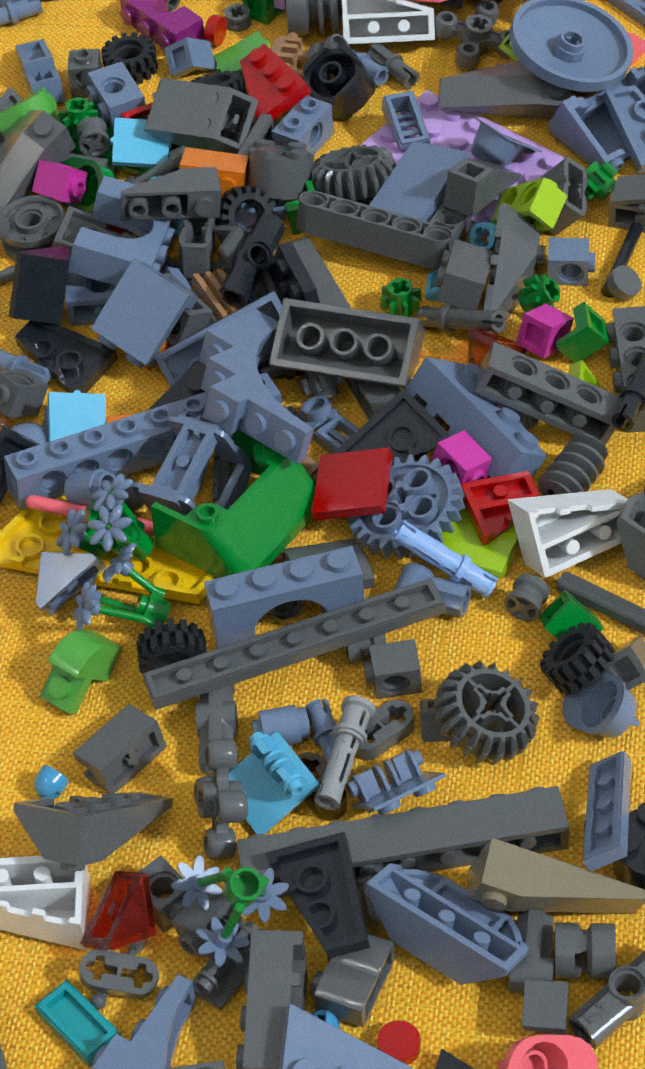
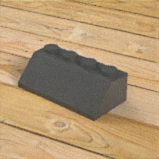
[269,298,425,388]

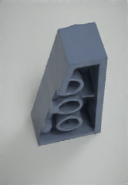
[405,357,547,477]

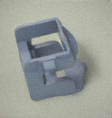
[131,411,253,516]

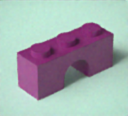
[120,0,205,51]

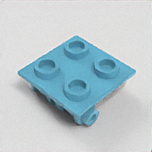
[229,731,320,834]

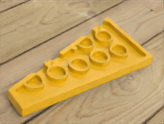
[0,495,217,604]

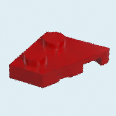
[460,471,540,545]

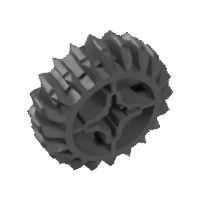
[311,144,396,201]
[433,661,540,765]

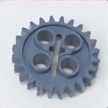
[347,454,465,559]

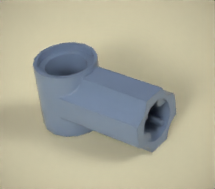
[393,563,471,618]

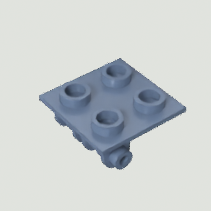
[346,749,446,815]

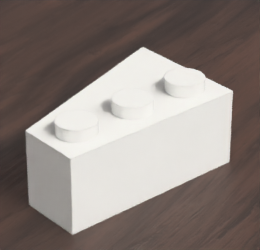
[342,0,435,44]
[508,489,628,578]
[0,856,91,951]

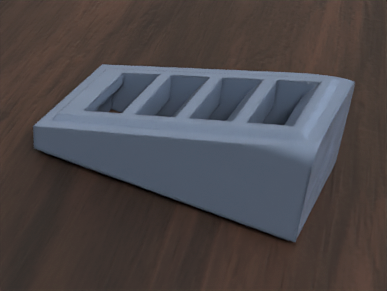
[381,90,431,150]

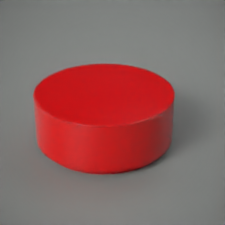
[204,15,227,46]
[377,1020,421,1065]

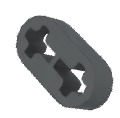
[355,700,414,760]
[79,949,159,999]

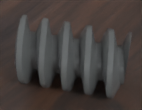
[539,433,608,496]

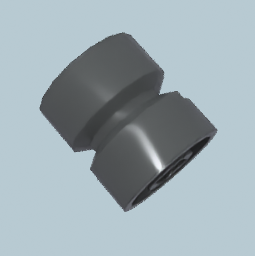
[554,923,616,980]

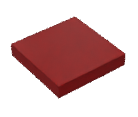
[311,447,393,521]

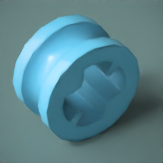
[469,222,496,250]

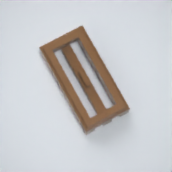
[191,269,247,321]

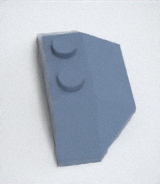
[365,863,529,985]

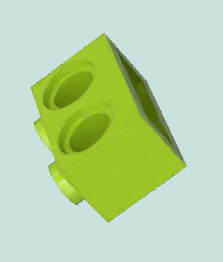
[490,177,568,232]

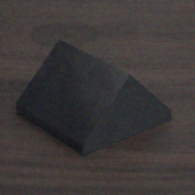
[9,246,70,325]

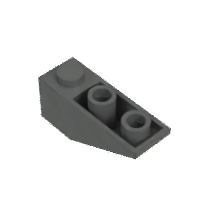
[444,158,521,217]
[121,167,221,221]

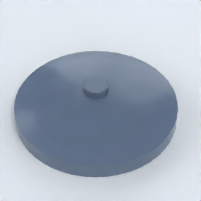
[509,0,634,92]

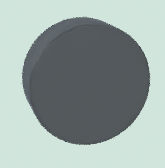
[607,265,641,301]

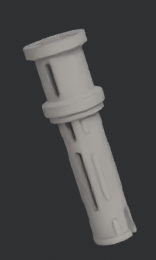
[314,695,376,810]

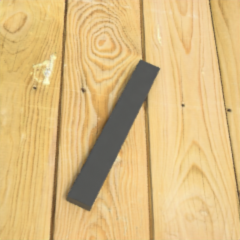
[142,578,446,710]

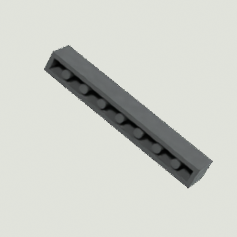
[237,786,569,898]

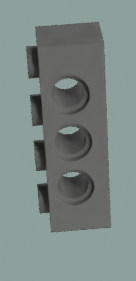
[606,306,645,433]
[475,342,621,446]

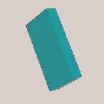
[34,980,121,1068]

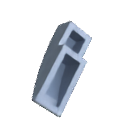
[15,39,65,103]

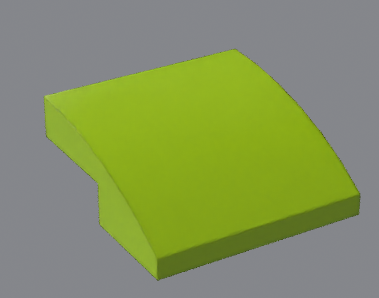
[441,508,519,579]

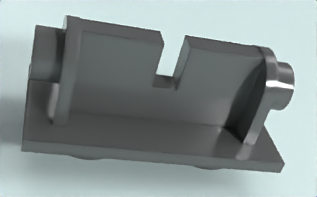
[192,921,260,1010]

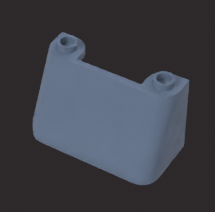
[547,66,645,171]

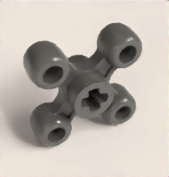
[434,0,511,71]
[194,739,248,860]

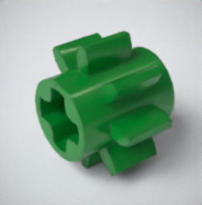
[59,97,99,137]
[584,161,619,201]
[518,274,560,312]
[380,278,421,317]

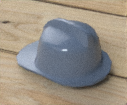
[471,117,543,167]
[563,672,640,738]

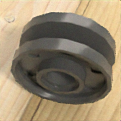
[1,195,65,261]

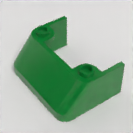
[151,430,316,578]

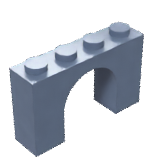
[68,176,181,286]
[204,546,365,649]

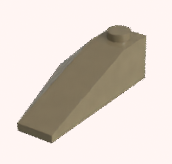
[467,838,645,914]

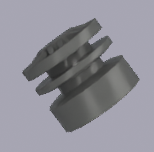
[286,0,343,37]

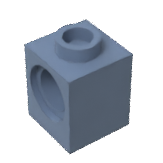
[547,237,596,286]

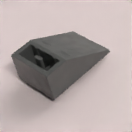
[143,78,258,154]

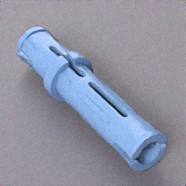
[391,519,498,598]

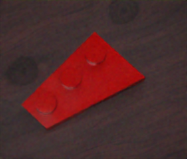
[240,44,311,120]

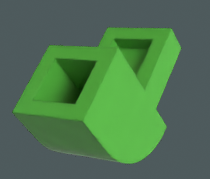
[0,86,59,139]
[40,629,123,714]

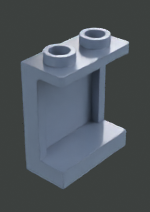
[91,258,199,368]

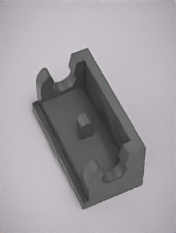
[73,704,167,794]

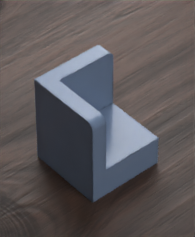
[164,37,216,78]

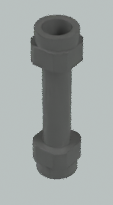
[124,145,186,184]

